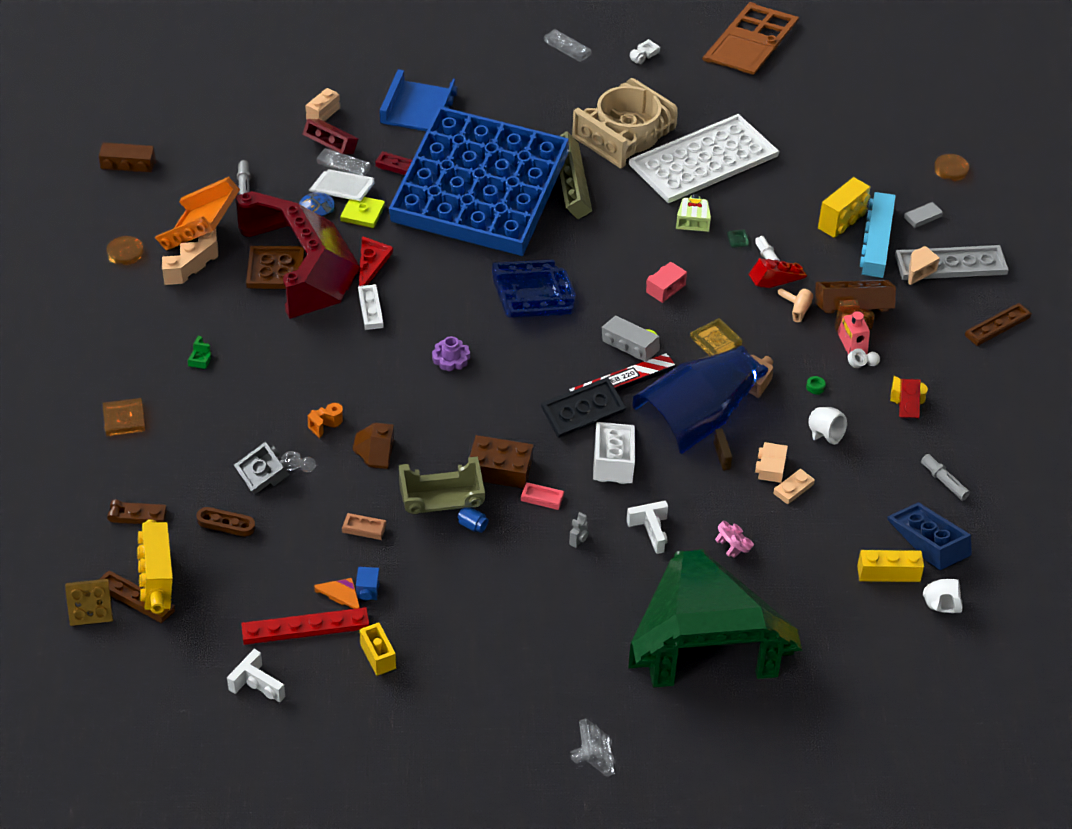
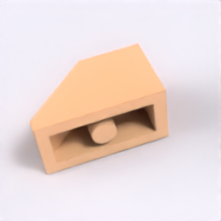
[908,246,940,285]

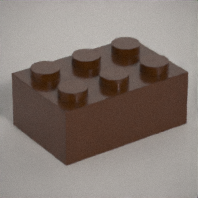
[470,435,533,489]

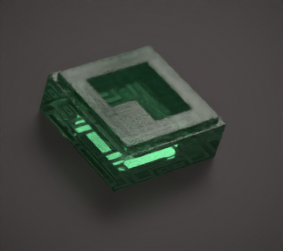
[727,230,749,247]

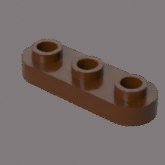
[196,507,255,536]

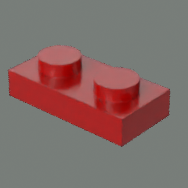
[899,379,921,418]

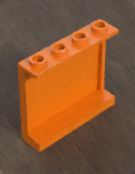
[155,177,240,251]

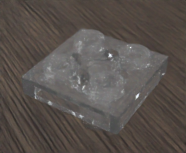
[571,718,615,777]

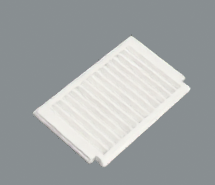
[309,169,375,201]

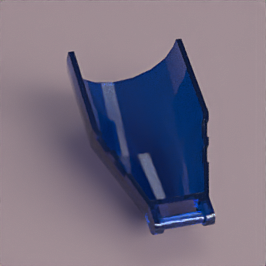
[632,346,768,454]

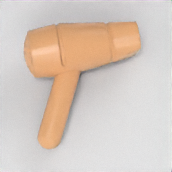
[778,289,813,322]

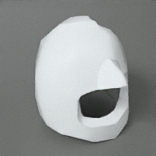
[809,407,847,445]
[923,579,962,613]

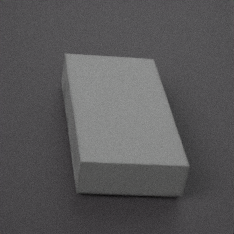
[904,202,943,228]

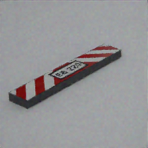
[569,353,676,392]

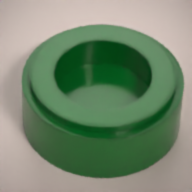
[806,376,826,394]

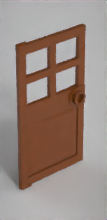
[702,2,799,75]

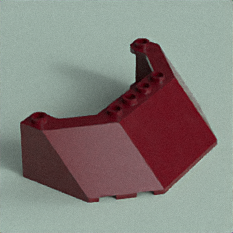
[235,191,360,319]

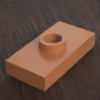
[342,513,387,540]

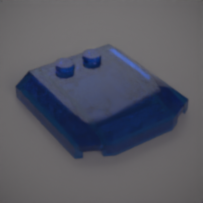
[492,260,576,318]

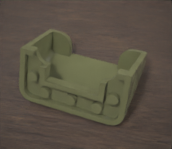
[399,456,485,514]

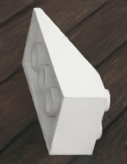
[593,422,635,484]

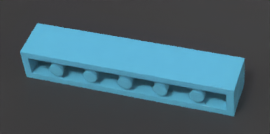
[859,192,895,278]

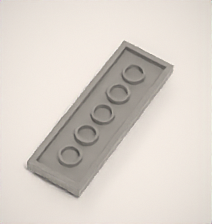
[895,245,1008,280]

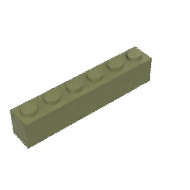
[560,131,592,219]

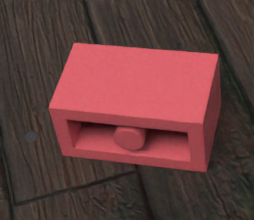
[646,262,687,303]

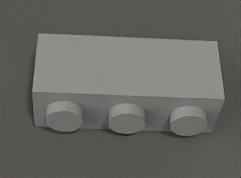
[602,315,660,362]

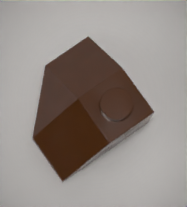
[353,423,394,469]

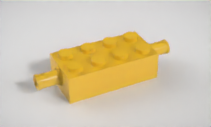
[137,520,172,614]

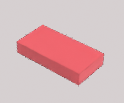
[521,482,564,510]

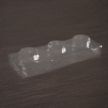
[544,29,591,62]
[317,148,371,176]

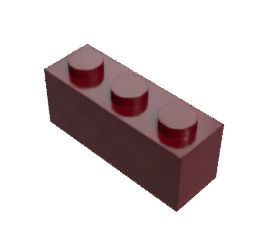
[302,119,359,154]

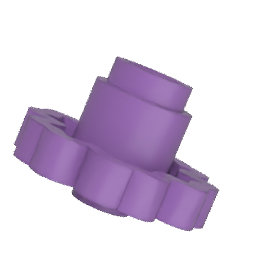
[432,336,470,371]

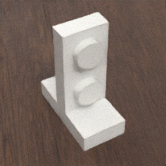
[627,501,668,554]
[227,649,285,702]

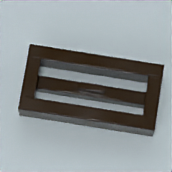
[713,428,732,471]

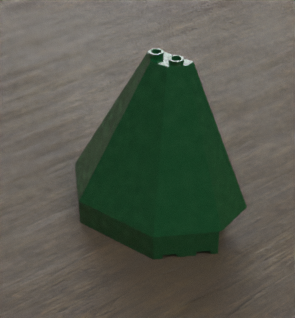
[628,549,802,688]

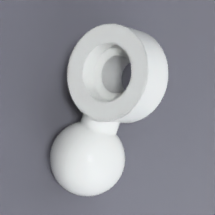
[848,348,880,368]

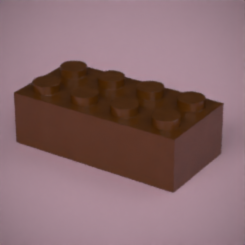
[815,280,896,313]

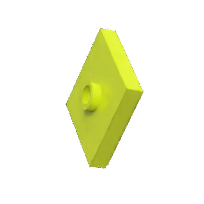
[340,197,385,228]

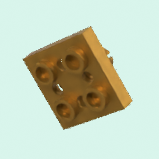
[65,579,113,626]

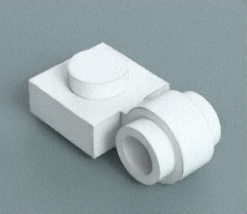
[630,39,660,64]

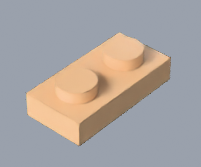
[773,469,815,504]

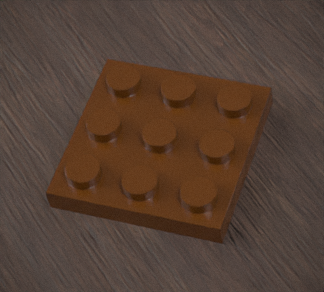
[246,246,305,289]

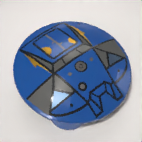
[299,192,334,216]

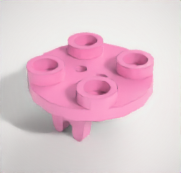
[715,521,754,558]

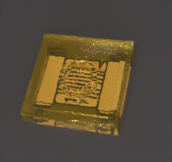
[690,318,742,359]

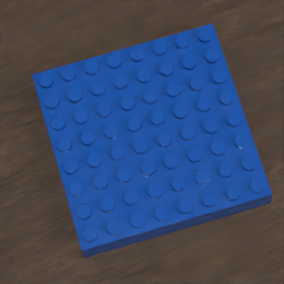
[389,106,569,256]

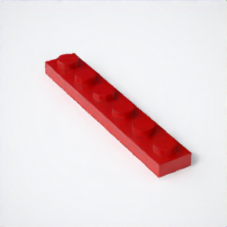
[241,607,369,645]

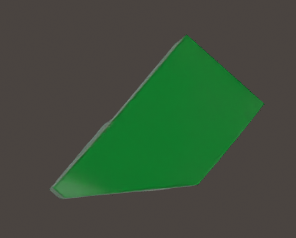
[188,336,212,369]

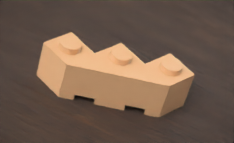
[162,229,218,285]

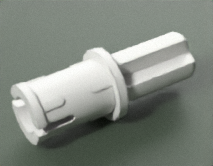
[755,236,780,261]

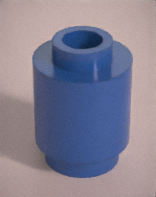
[458,507,489,533]

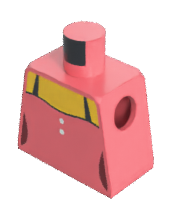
[838,312,870,354]

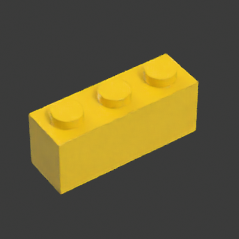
[857,550,924,582]

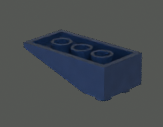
[888,502,972,570]

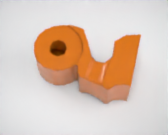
[307,403,343,438]

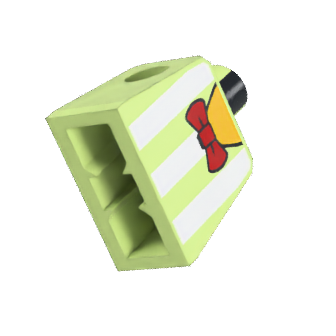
[676,194,711,232]

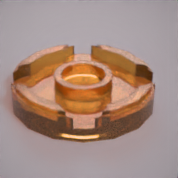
[934,154,969,181]
[107,236,143,265]

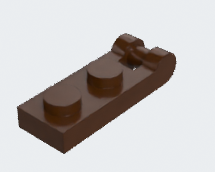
[107,499,167,524]

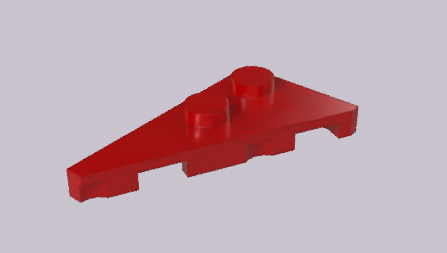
[359,237,393,286]

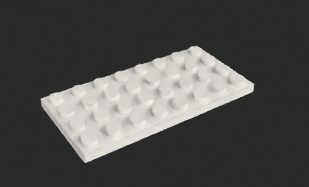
[629,114,779,203]

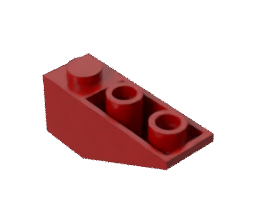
[748,258,807,288]

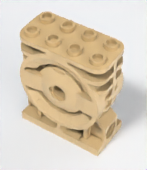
[572,78,678,169]

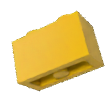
[360,622,396,676]

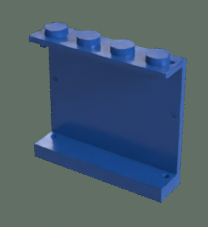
[380,69,458,131]

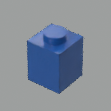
[356,567,379,600]

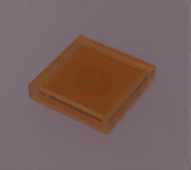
[103,398,145,436]

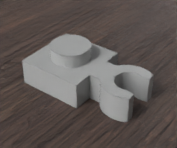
[569,512,589,548]

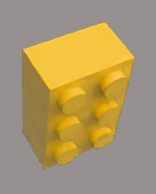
[818,177,870,238]

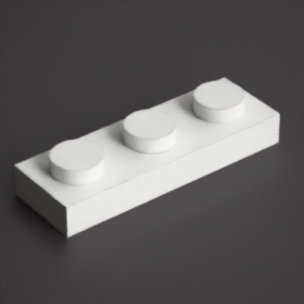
[358,285,383,330]

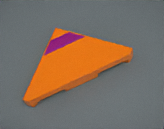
[314,578,360,609]

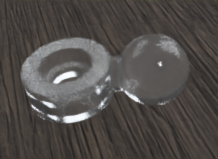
[281,451,316,472]

